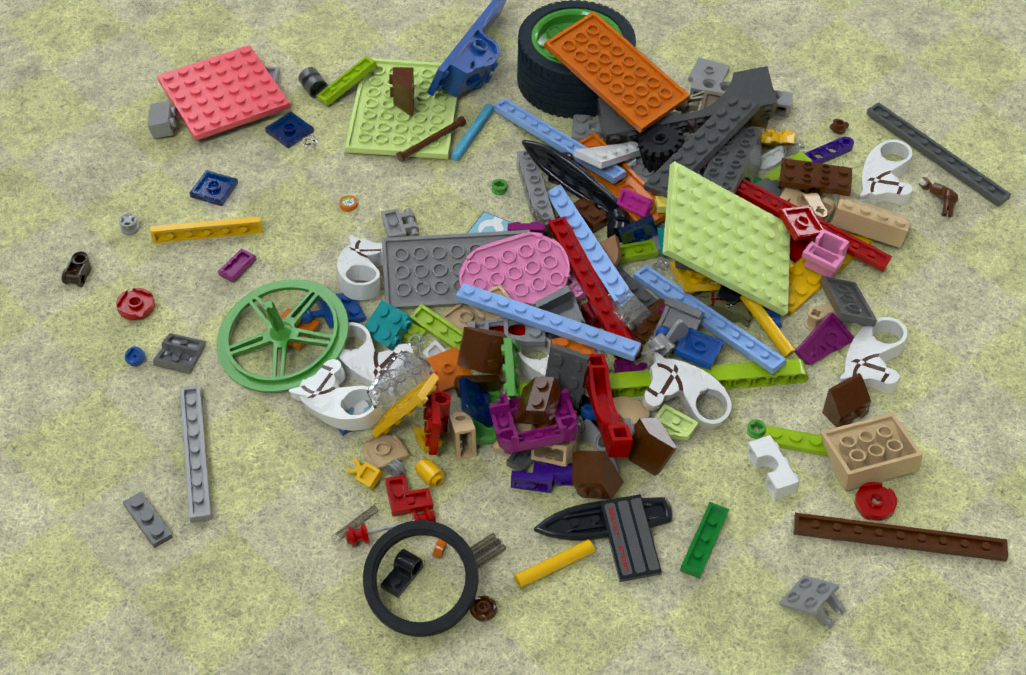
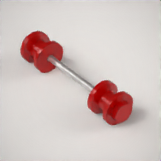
[345,508,436,547]

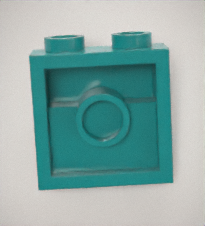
[365,300,414,351]

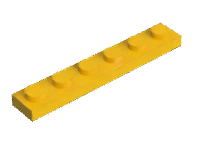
[150,216,263,243]

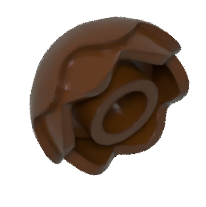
[470,595,497,622]

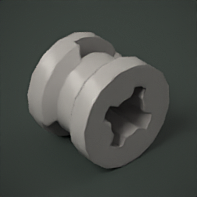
[119,213,139,235]

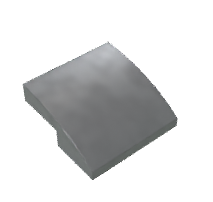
[153,333,206,374]

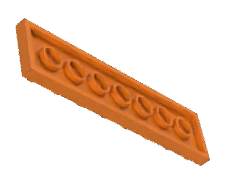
[577,132,666,233]

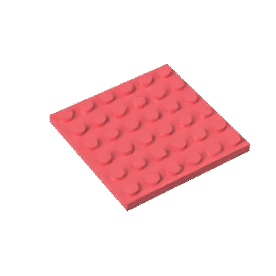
[157,45,290,141]

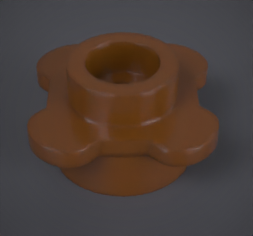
[829,119,849,134]

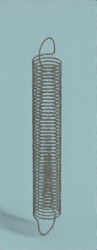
[530,207,554,240]
[332,503,381,542]

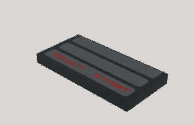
[599,494,662,582]

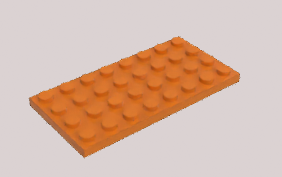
[544,11,690,133]

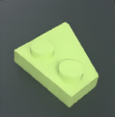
[654,404,699,441]

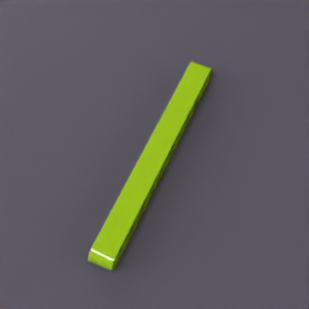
[609,359,808,398]

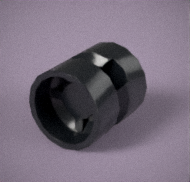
[607,209,630,243]

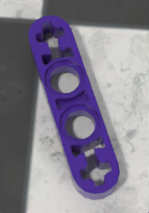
[804,136,854,164]

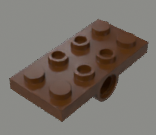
[779,158,853,197]

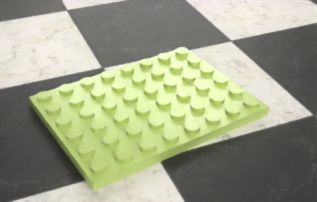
[345,58,458,159]
[663,161,790,316]

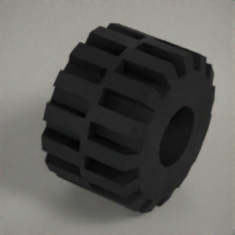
[638,123,685,172]

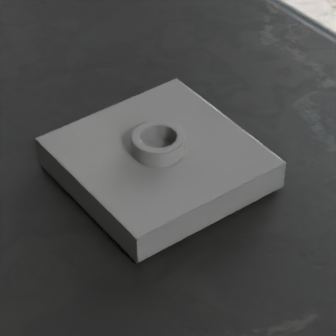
[688,58,730,82]

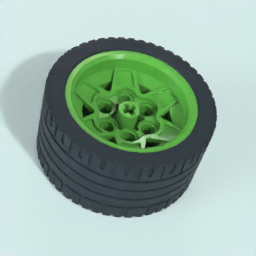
[517,0,636,119]

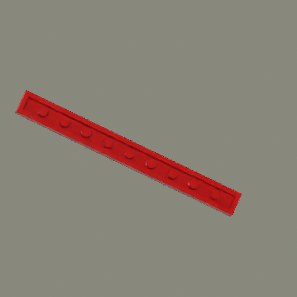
[735,179,892,272]
[548,216,633,357]

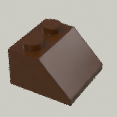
[389,67,415,116]
[457,327,507,375]
[822,373,871,428]
[514,377,562,425]
[628,418,677,476]
[572,451,624,499]

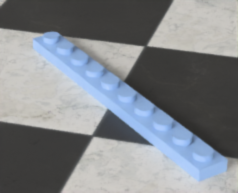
[493,98,626,184]
[547,184,635,308]
[634,265,786,374]
[456,283,641,361]

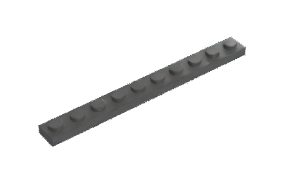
[866,102,1011,207]

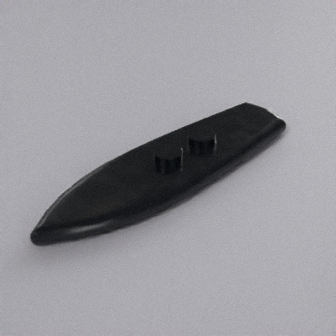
[522,140,619,214]
[534,497,672,541]

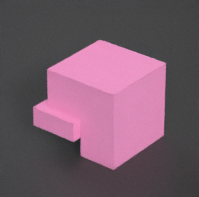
[802,229,849,278]

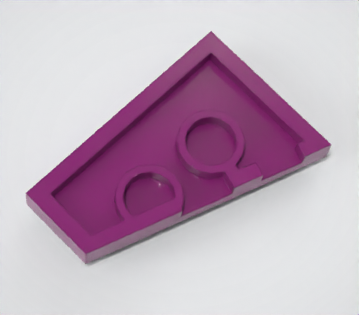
[794,312,855,365]

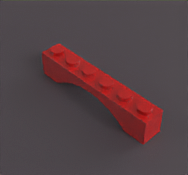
[585,353,633,458]

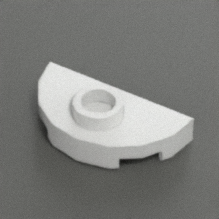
[759,145,784,171]

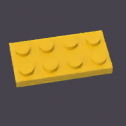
[371,372,439,437]

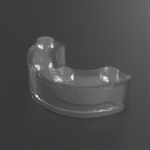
[608,289,653,331]

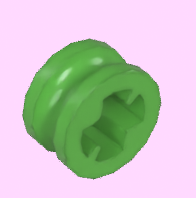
[491,179,507,195]
[747,419,766,439]

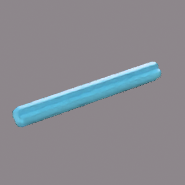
[451,103,494,161]

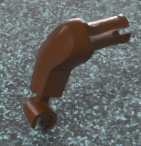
[919,177,958,217]

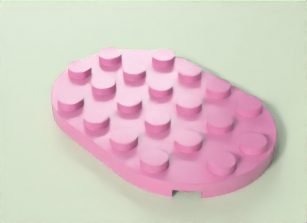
[459,232,570,306]

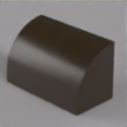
[454,374,501,398]

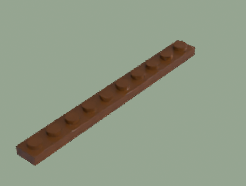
[793,512,1008,562]

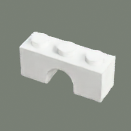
[746,435,799,500]

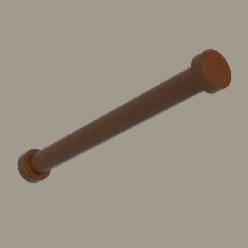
[396,116,467,162]

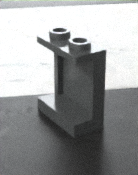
[534,285,587,340]
[649,297,705,354]

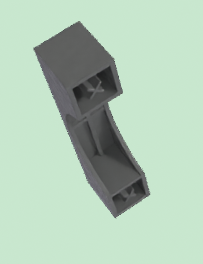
[597,66,777,145]
[675,127,762,272]

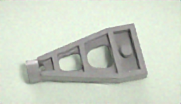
[467,318,545,347]

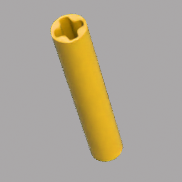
[740,295,795,358]
[514,539,595,589]

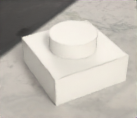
[421,340,446,359]

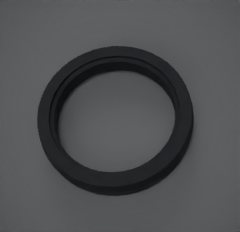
[363,520,479,637]

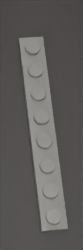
[180,385,212,523]

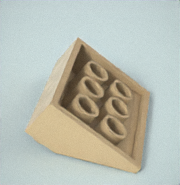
[831,195,910,248]
[820,413,923,491]

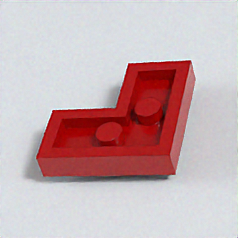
[384,475,433,517]

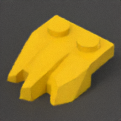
[761,129,797,146]

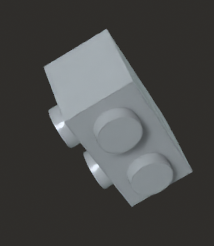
[148,101,178,139]

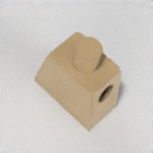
[449,411,477,460]
[531,439,577,467]

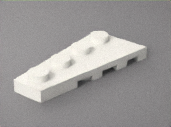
[574,142,641,169]

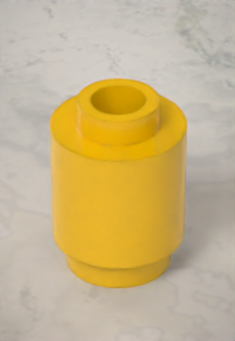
[415,458,445,488]

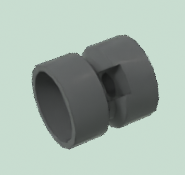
[298,67,328,98]

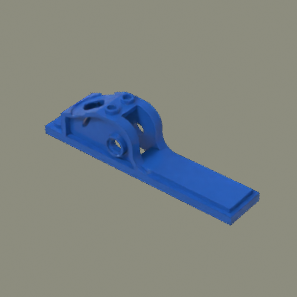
[427,0,507,97]

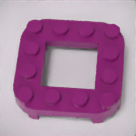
[490,388,579,454]

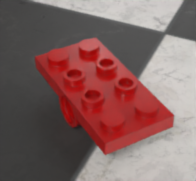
[423,372,451,455]

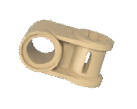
[797,193,828,219]
[804,303,842,331]

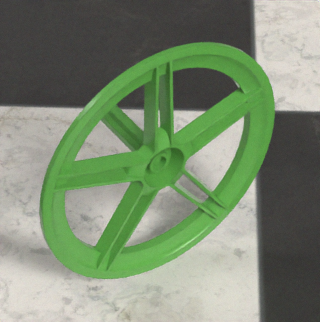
[217,279,349,393]

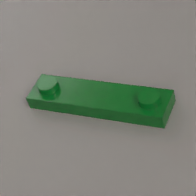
[680,502,729,579]

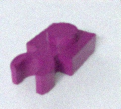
[613,359,647,373]

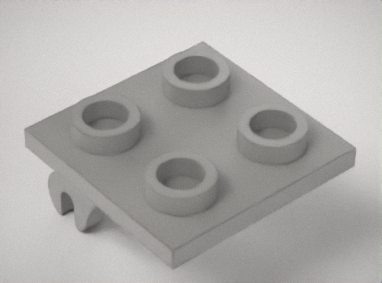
[779,575,845,629]

